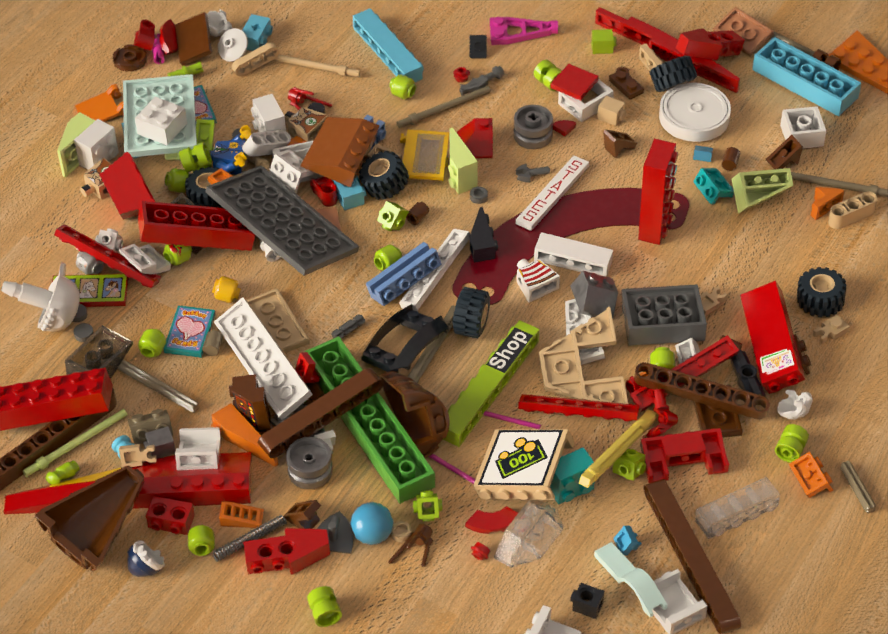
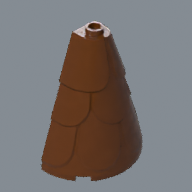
[380,371,450,459]
[35,465,144,572]

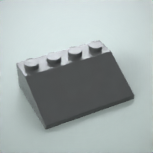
[621,284,707,346]

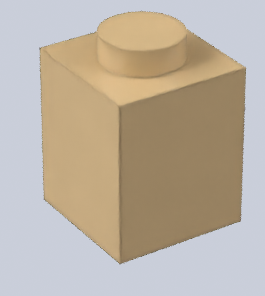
[597,96,626,126]

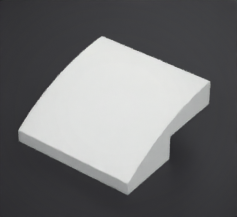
[119,244,171,274]

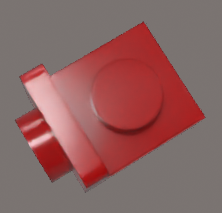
[295,352,320,383]

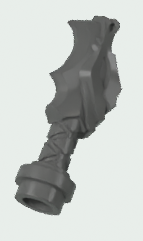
[459,66,504,96]

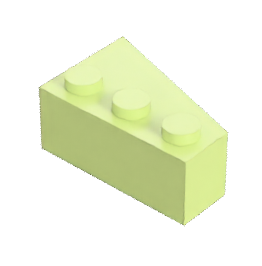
[732,168,793,214]

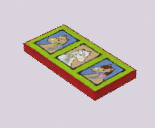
[52,274,129,307]

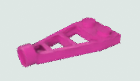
[490,17,558,45]

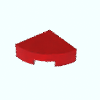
[552,120,576,136]

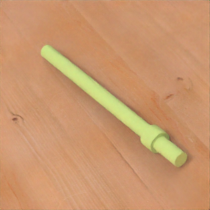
[22,409,128,477]

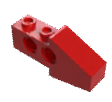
[676,28,745,60]
[244,528,330,575]

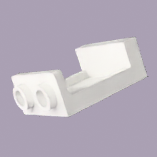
[175,427,221,470]
[652,569,707,634]

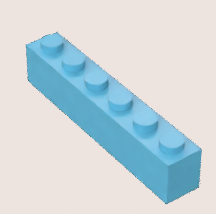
[353,9,424,82]

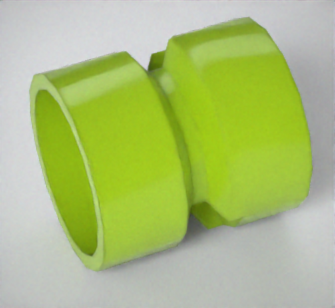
[534,59,562,91]
[179,142,212,172]
[775,424,809,463]
[307,586,342,627]

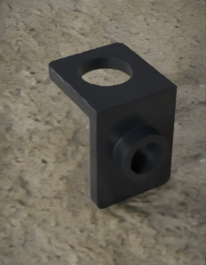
[469,35,487,58]

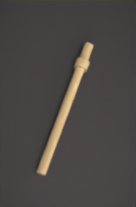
[262,54,361,77]

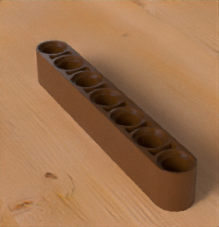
[634,362,770,420]
[258,368,384,459]

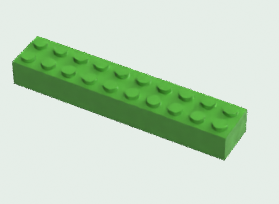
[304,336,435,504]

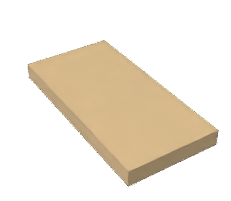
[246,288,310,354]

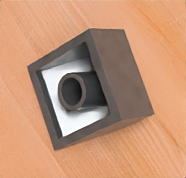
[570,271,618,319]

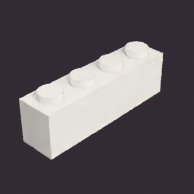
[534,232,613,277]

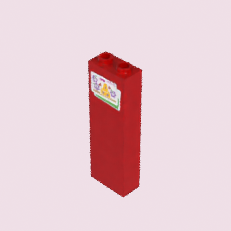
[740,280,806,394]

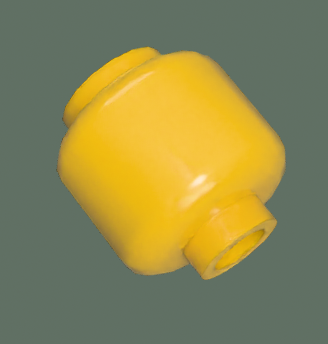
[212,276,241,303]

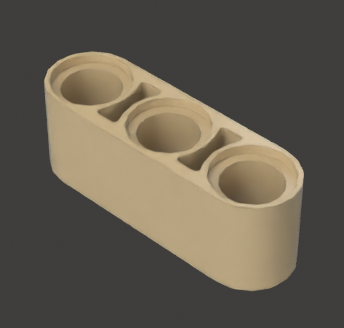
[828,192,877,229]

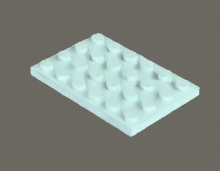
[123,74,197,157]

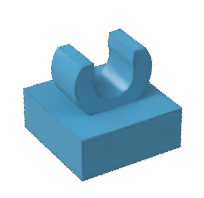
[613,525,641,556]

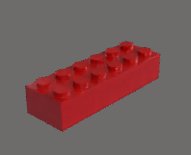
[638,138,678,245]
[138,201,255,251]
[0,368,113,431]

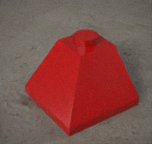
[457,118,493,159]

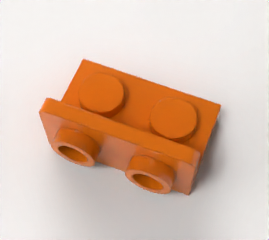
[789,452,833,498]

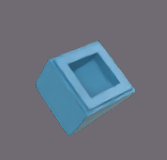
[693,146,713,162]

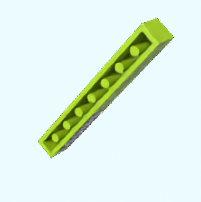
[443,320,539,447]

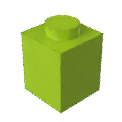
[591,29,617,54]

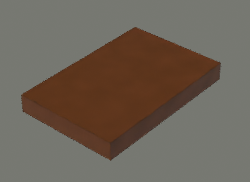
[175,12,212,66]
[693,385,743,438]

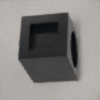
[570,583,605,619]

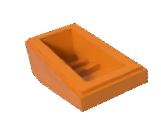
[219,501,264,528]

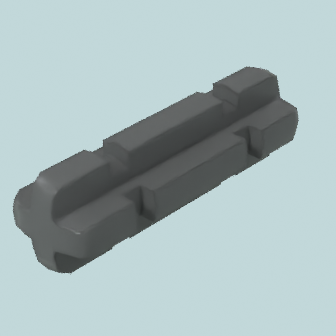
[331,314,365,339]

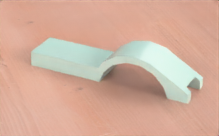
[594,542,668,617]

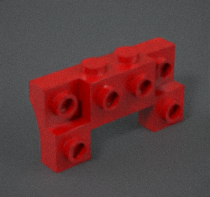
[640,428,729,483]

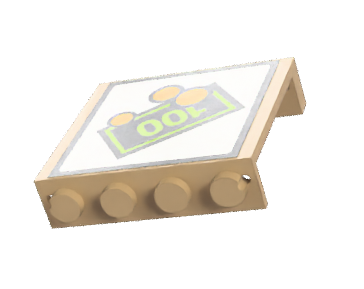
[473,429,575,500]

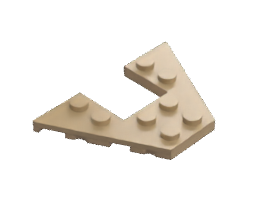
[539,307,628,404]

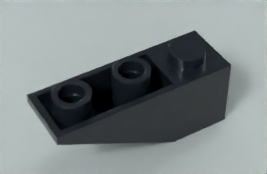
[469,207,498,263]

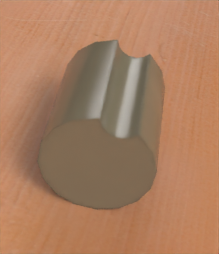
[202,330,223,356]

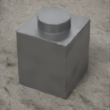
[143,426,176,459]

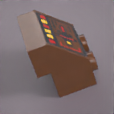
[229,374,271,431]

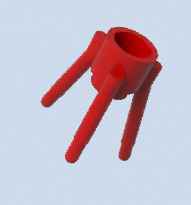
[288,87,332,111]

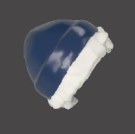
[127,540,165,577]

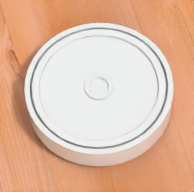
[659,83,731,142]

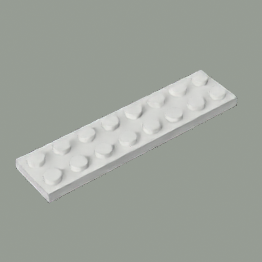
[214,298,313,420]

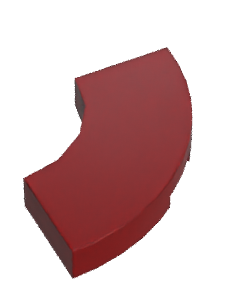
[159,19,178,55]
[465,506,523,534]

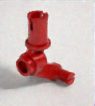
[642,389,678,438]

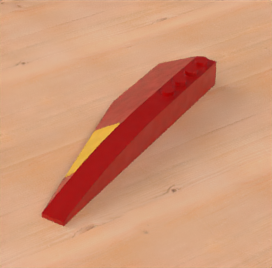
[4,452,252,515]

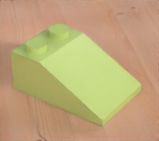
[57,112,96,177]
[448,128,478,194]

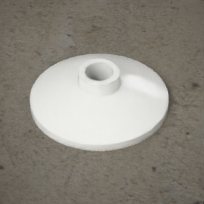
[218,28,248,62]

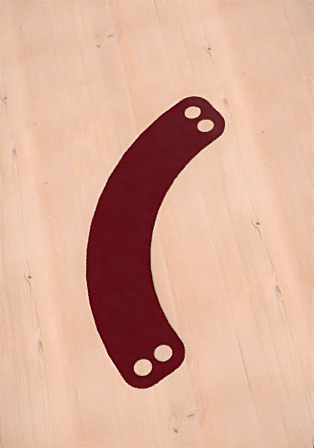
[452,188,689,305]

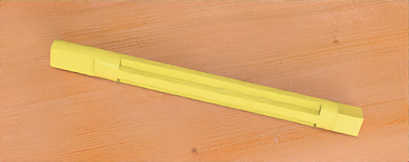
[579,409,658,488]

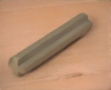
[840,461,876,513]

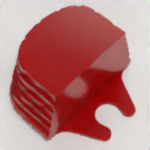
[99,152,155,220]

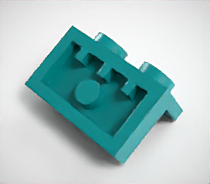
[693,168,734,205]

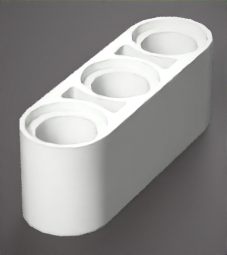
[242,130,291,157]

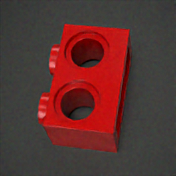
[146,496,195,535]

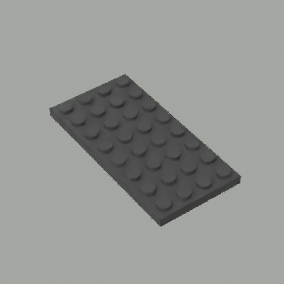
[206,165,359,276]

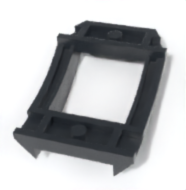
[361,304,449,372]

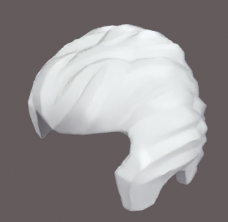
[206,9,232,37]
[777,390,813,420]

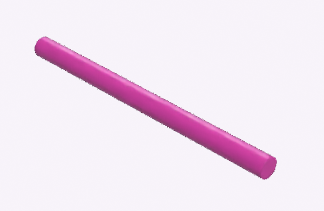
[483,411,541,429]
[429,454,476,484]

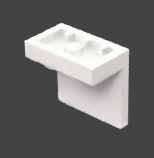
[269,149,314,193]

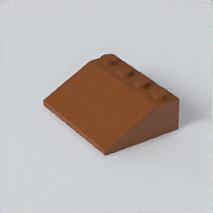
[300,117,380,187]

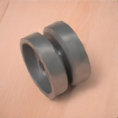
[514,104,553,150]
[286,437,332,489]

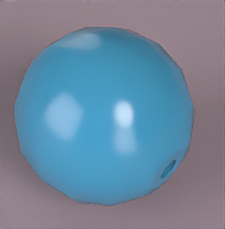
[350,502,394,545]

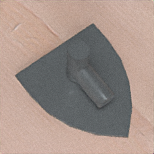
[317,511,354,554]

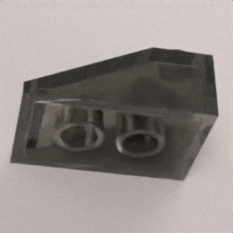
[65,325,133,379]

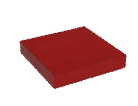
[551,63,599,101]

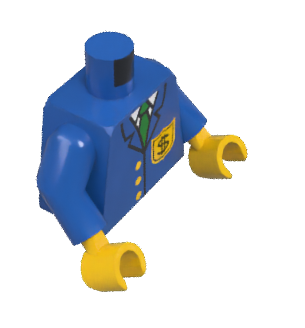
[209,125,252,175]

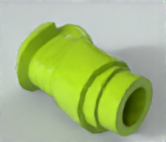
[46,460,80,485]

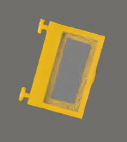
[400,129,449,181]

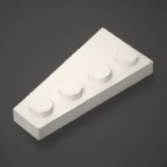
[565,299,605,365]

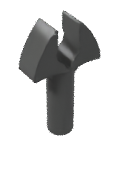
[516,164,550,183]

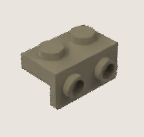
[128,409,173,445]

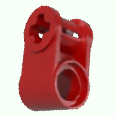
[134,20,155,51]
[310,176,338,207]

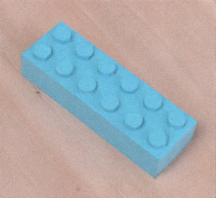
[753,37,861,116]

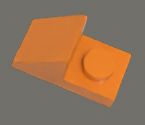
[811,187,844,220]

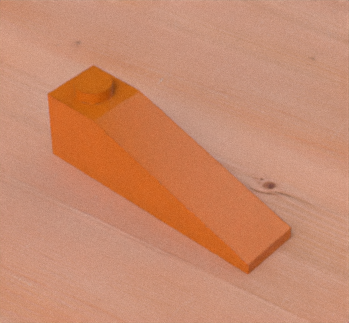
[211,403,278,467]

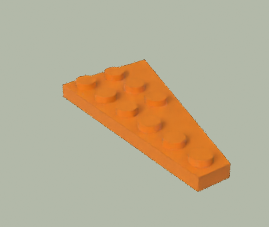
[829,30,888,94]

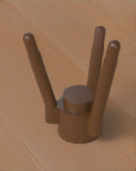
[388,524,433,567]

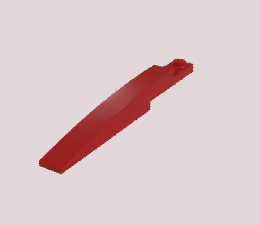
[595,7,740,93]

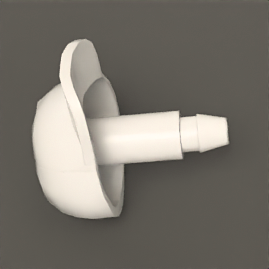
[1,262,80,332]

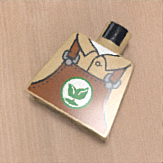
[285,107,328,142]
[80,158,111,199]

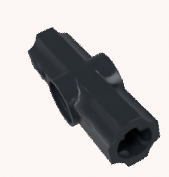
[729,349,766,397]

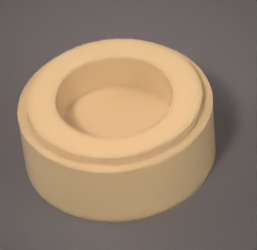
[391,521,412,542]

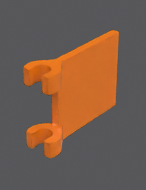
[74,84,124,122]

